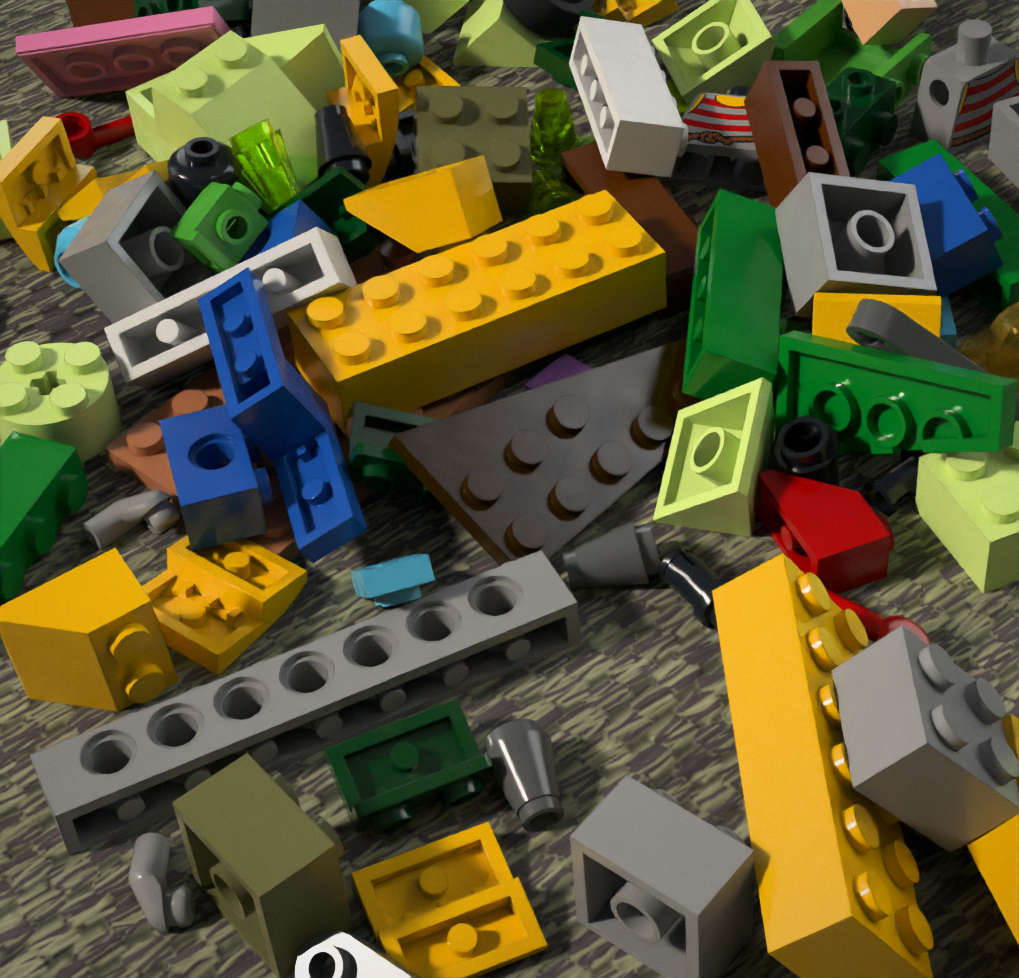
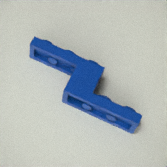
[198,267,367,563]

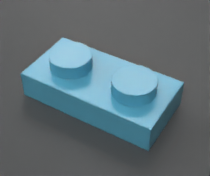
[350,554,435,607]

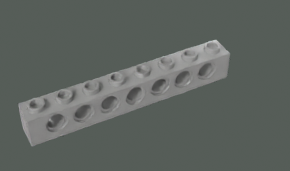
[30,550,580,856]

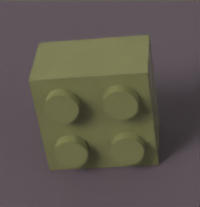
[413,86,532,216]
[172,753,354,978]

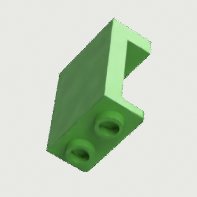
[771,0,932,111]

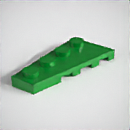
[774,330,1018,456]

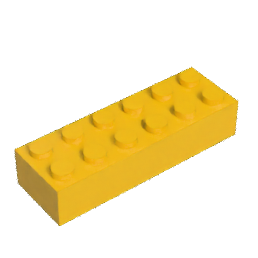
[286,189,667,434]
[712,553,934,978]

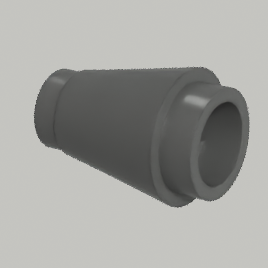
[563,521,661,591]
[485,719,564,831]

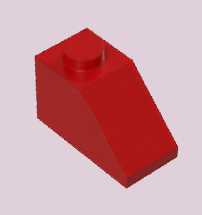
[757,469,894,594]

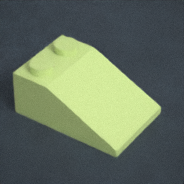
[151,30,319,214]

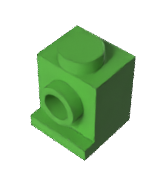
[168,182,269,274]

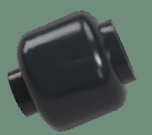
[167,137,243,210]

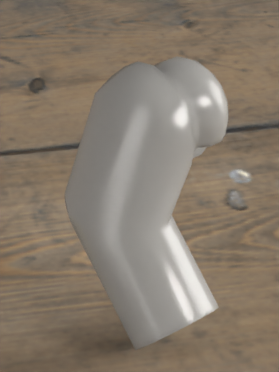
[82,489,180,550]
[128,832,196,933]

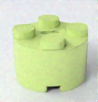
[0,341,122,467]

